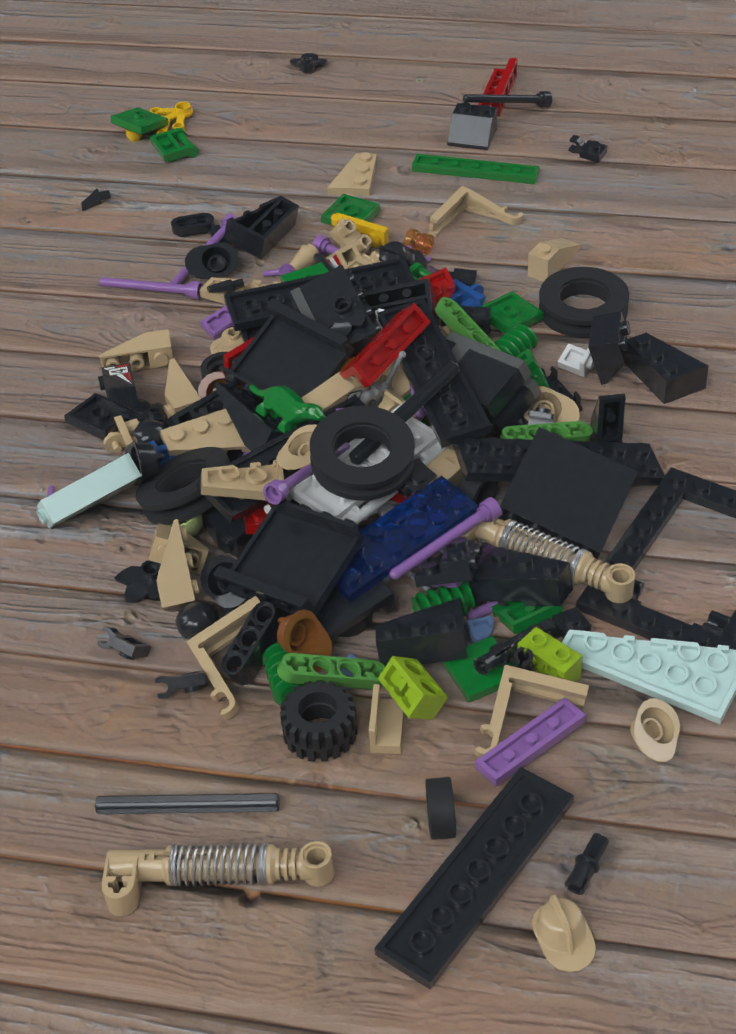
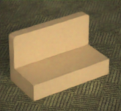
[369,684,404,754]

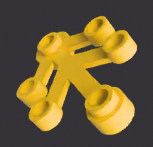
[125,102,193,142]

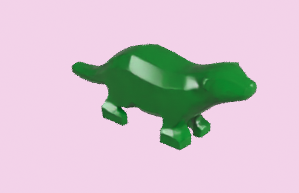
[249,385,326,433]

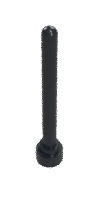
[463,91,552,108]

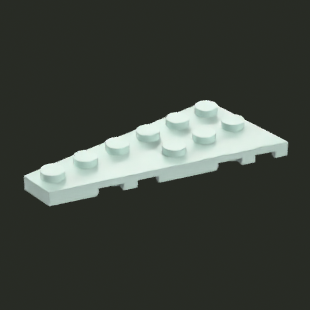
[562,629,736,725]

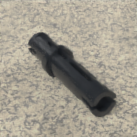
[474,625,541,675]

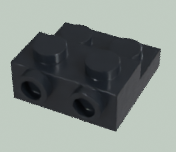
[414,537,483,588]

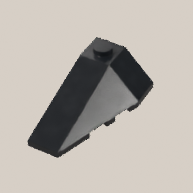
[214,382,284,451]

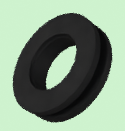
[539,267,629,338]
[310,406,415,501]
[136,447,230,525]

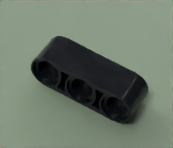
[221,601,284,685]

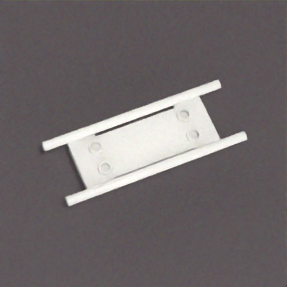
[264,400,449,525]

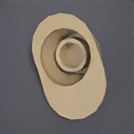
[523,386,580,435]
[276,425,317,470]
[630,698,680,762]
[532,894,596,973]

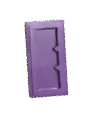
[200,305,233,340]

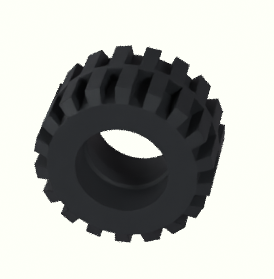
[280,680,357,762]

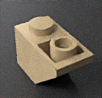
[148,523,209,575]

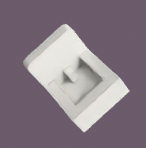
[558,343,595,377]

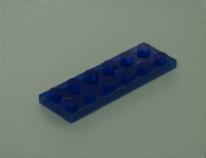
[335,476,479,602]

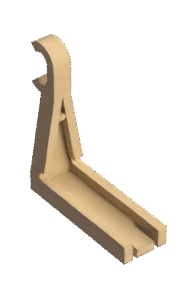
[428,186,523,238]
[186,596,270,719]
[474,665,589,758]

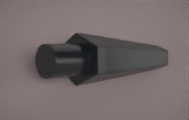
[81,188,111,211]
[207,278,244,294]

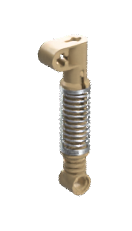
[443,503,635,603]
[101,841,335,917]

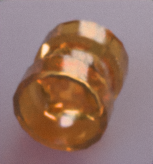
[403,228,434,256]

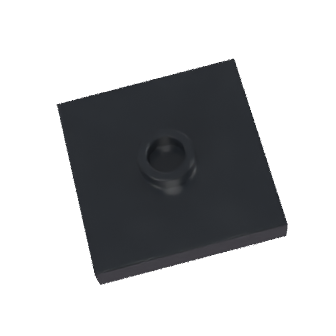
[65,393,130,440]

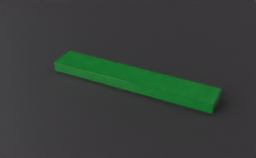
[412,154,540,184]

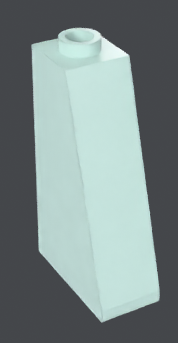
[36,453,141,529]

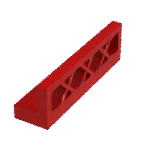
[478,58,518,116]
[339,303,431,388]

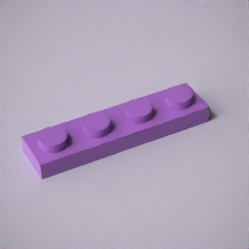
[475,697,586,787]

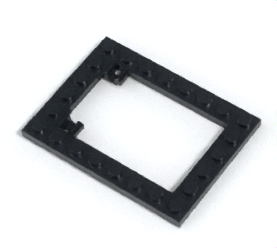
[576,467,736,650]

